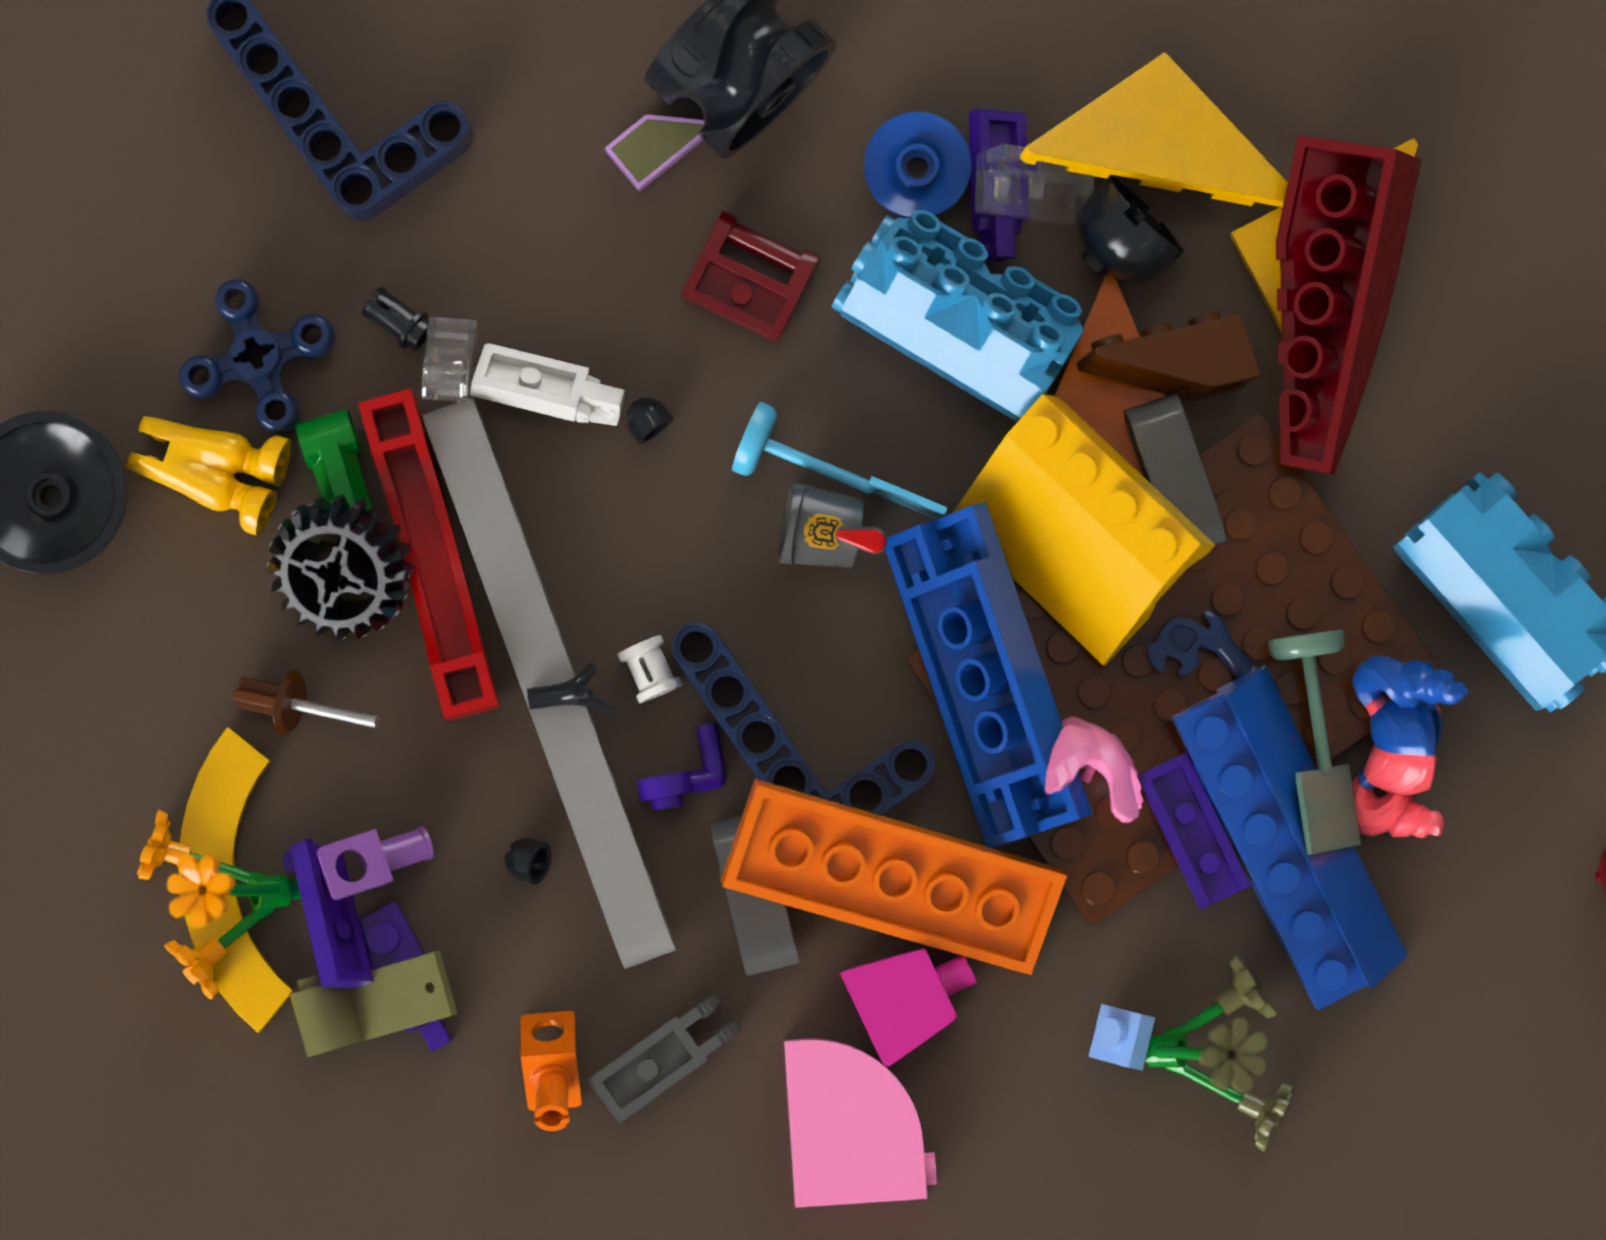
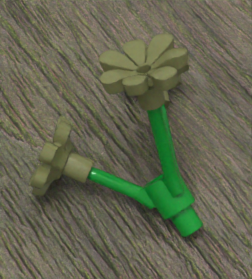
[1145,953,1295,1152]

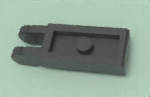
[587,993,741,1124]

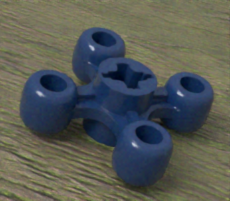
[179,279,336,434]

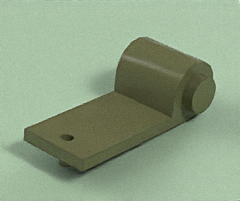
[289,950,458,1058]

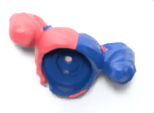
[1352,655,1468,839]

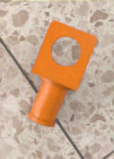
[520,1010,582,1131]

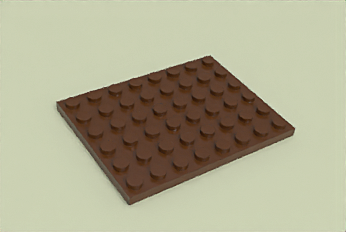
[905,413,1440,926]

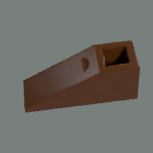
[1076,311,1260,401]

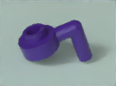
[636,723,726,811]

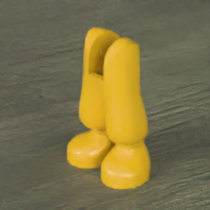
[126,416,292,536]

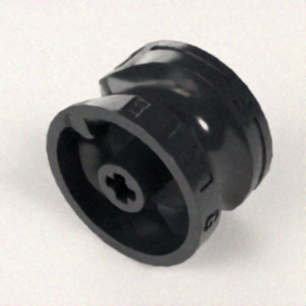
[644,0,837,159]

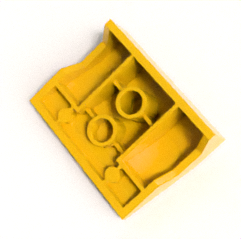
[953,394,1215,666]

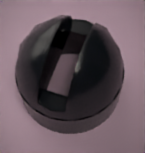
[626,398,674,444]
[504,838,551,884]

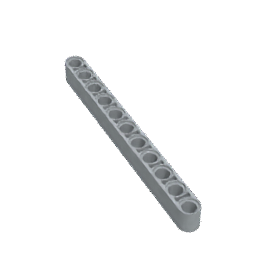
[422,396,676,969]

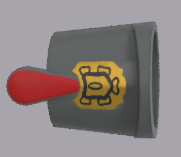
[778,480,887,568]

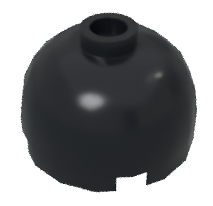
[1078,176,1184,283]

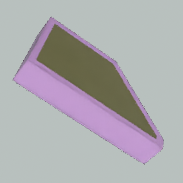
[604,114,704,192]

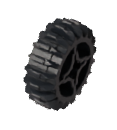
[266,494,415,641]

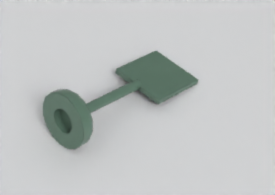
[1268,630,1361,855]

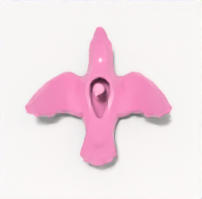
[1045,717,1143,823]

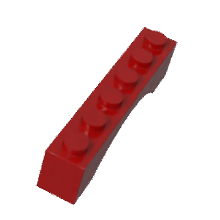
[358,388,502,722]

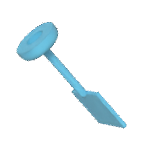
[731,401,948,520]

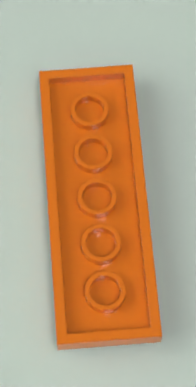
[720,779,1067,975]

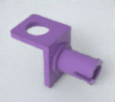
[317,826,434,900]

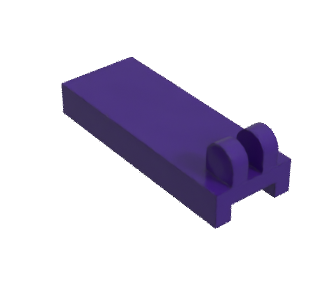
[1137,752,1251,910]
[282,839,373,989]

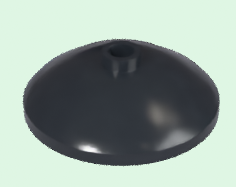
[0,411,128,575]

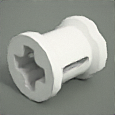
[617,635,683,704]

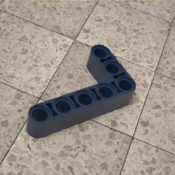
[206,0,472,221]
[672,623,935,815]

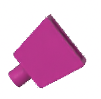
[839,947,977,1067]

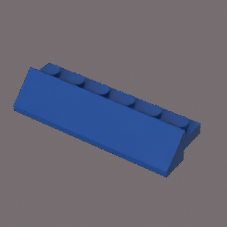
[885,501,1093,848]
[1171,665,1408,1010]

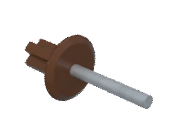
[233,670,380,736]

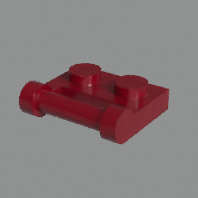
[681,210,820,344]

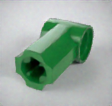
[295,408,375,513]

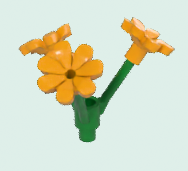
[137,809,301,999]

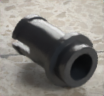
[362,287,434,351]

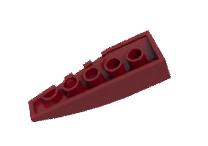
[1276,135,1422,475]

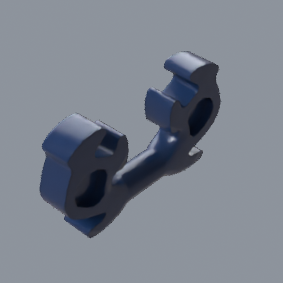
[1146,610,1279,691]

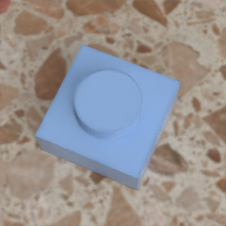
[1088,1004,1155,1071]

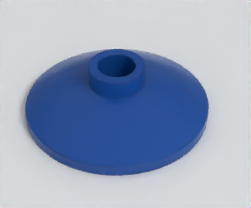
[864,111,971,218]

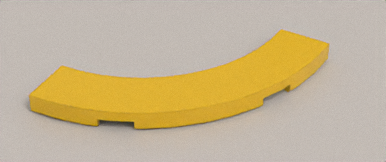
[179,727,295,1033]

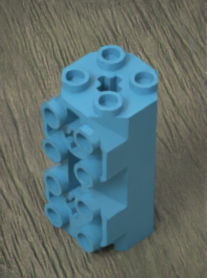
[831,210,1084,422]
[1391,472,1606,712]

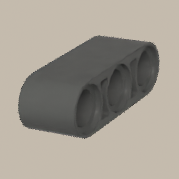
[1123,393,1226,545]
[709,815,800,977]

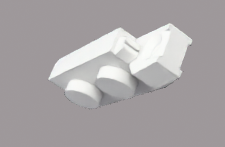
[470,343,625,426]

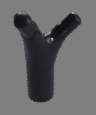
[527,663,615,715]

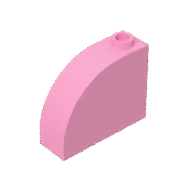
[784,1038,937,1208]

